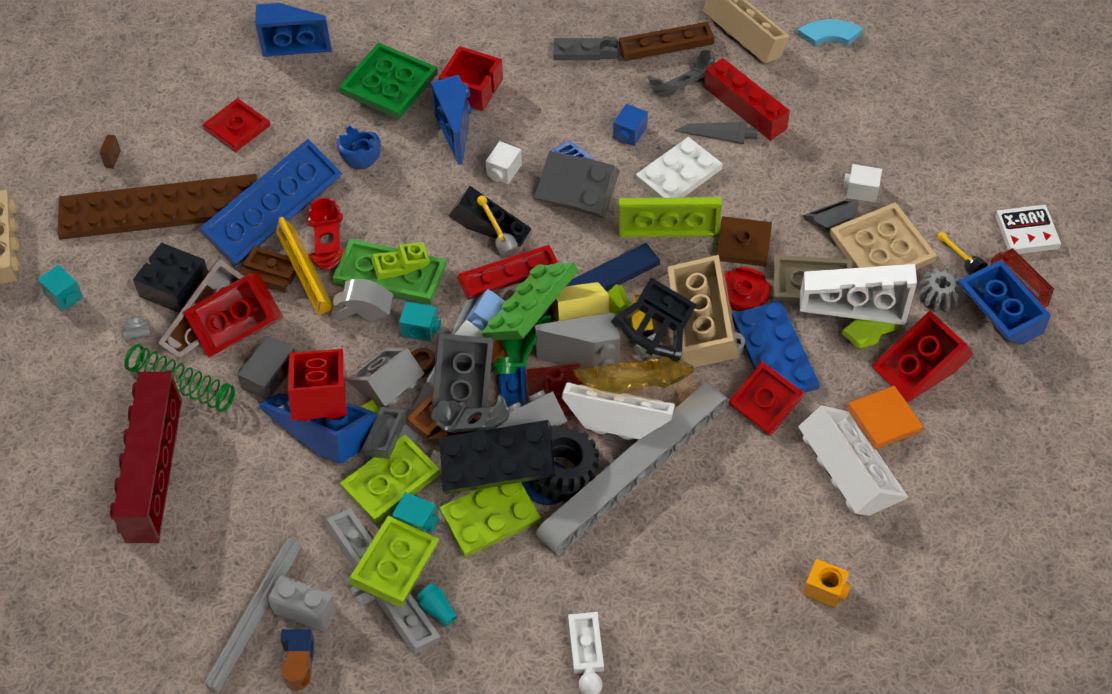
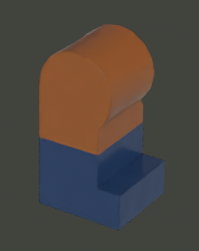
[280,629,315,691]

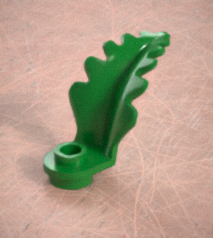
[491,315,551,374]

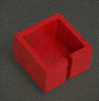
[438,46,503,111]

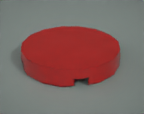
[725,267,770,312]

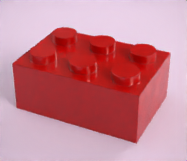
[288,349,347,421]

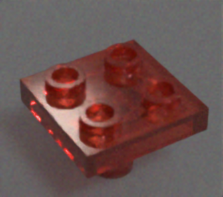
[527,364,583,416]

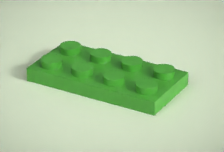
[333,239,447,305]
[481,262,579,341]

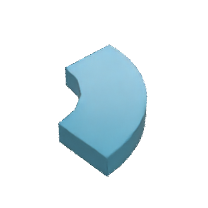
[797,19,863,46]

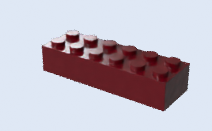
[110,372,182,543]

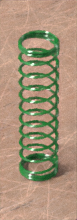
[124,344,235,412]

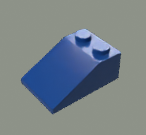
[255,3,332,57]
[431,75,472,165]

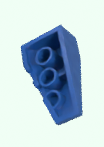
[259,393,376,464]

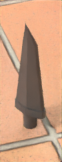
[674,121,758,144]

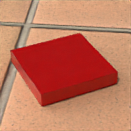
[202,98,271,153]
[728,361,805,436]

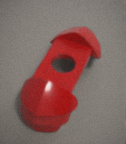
[307,198,344,270]

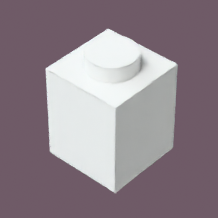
[486,141,522,184]
[843,164,882,203]

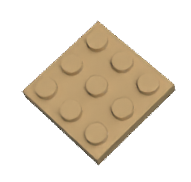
[829,202,937,270]

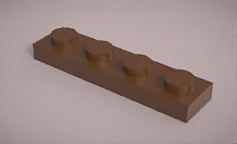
[619,22,715,61]

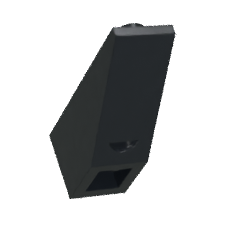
[448,186,532,247]

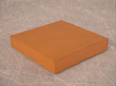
[847,385,924,450]

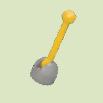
[477,196,518,254]

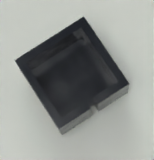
[133,242,208,313]

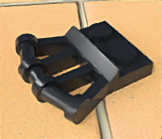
[611,277,697,362]

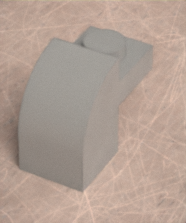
[331,279,393,322]

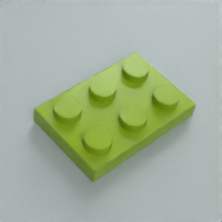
[340,434,441,524]
[440,482,541,558]
[349,516,439,608]

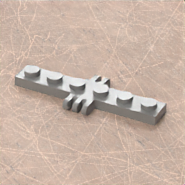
[325,508,440,655]

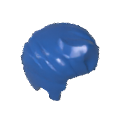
[337,125,381,169]

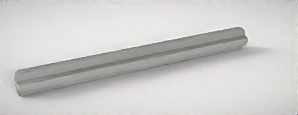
[205,538,301,692]

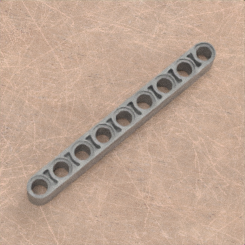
[536,382,729,555]

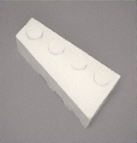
[800,264,917,325]

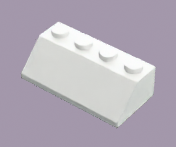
[798,405,908,516]

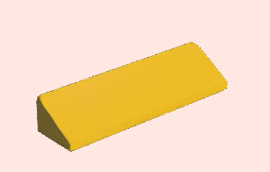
[276,217,333,315]

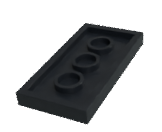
[439,420,556,494]

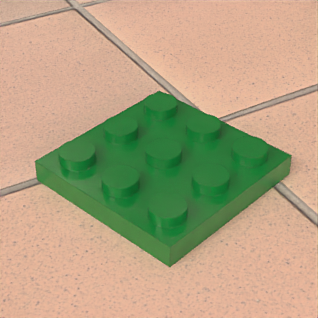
[339,42,438,119]

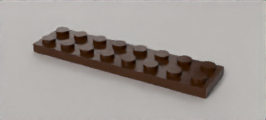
[57,174,258,240]

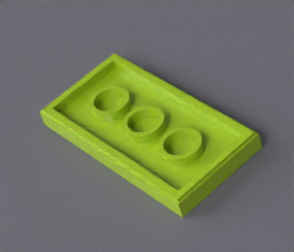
[618,197,722,237]

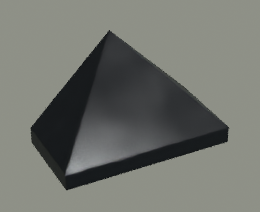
[803,199,859,230]

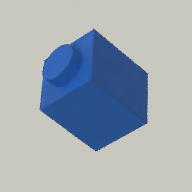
[613,104,648,146]

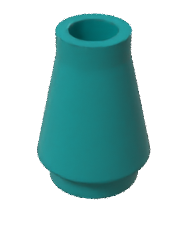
[416,583,458,628]

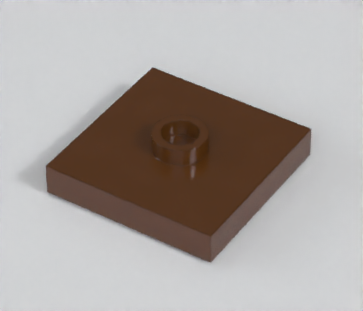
[716,216,772,267]

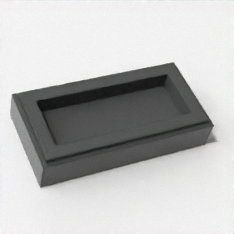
[362,407,408,459]

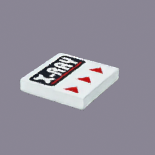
[995,205,1061,255]

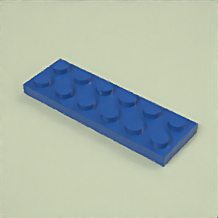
[199,139,342,267]

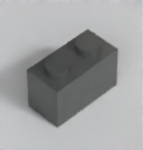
[238,336,295,400]

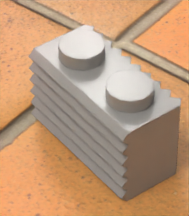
[268,575,336,632]

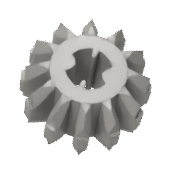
[918,268,964,312]

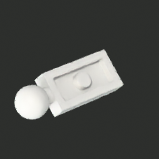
[568,612,604,694]

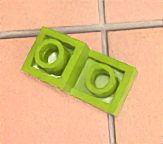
[372,242,430,280]
[842,319,901,349]

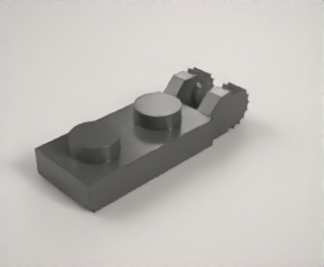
[553,36,619,60]

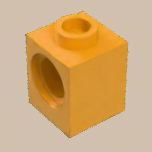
[803,559,851,608]

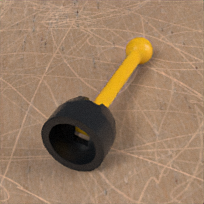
[937,232,988,275]

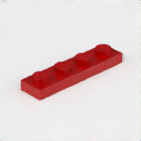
[457,245,559,300]

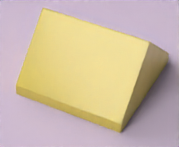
[551,282,610,322]

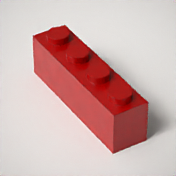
[704,58,790,141]

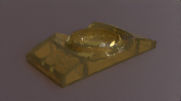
[573,357,694,394]

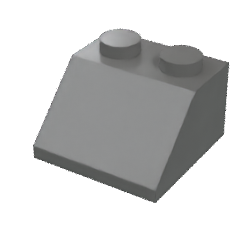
[346,348,425,407]

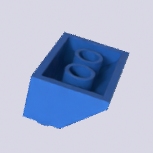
[958,260,1051,344]

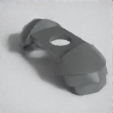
[647,50,715,97]
[431,395,509,433]

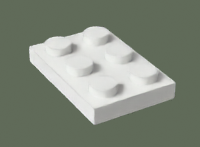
[635,137,723,198]

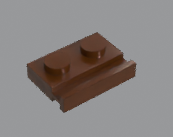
[239,246,297,293]

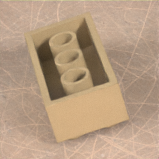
[668,255,739,369]

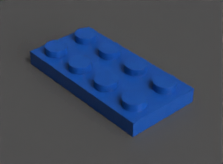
[732,301,820,393]

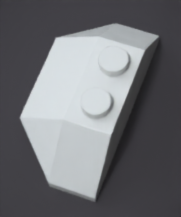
[562,383,675,440]

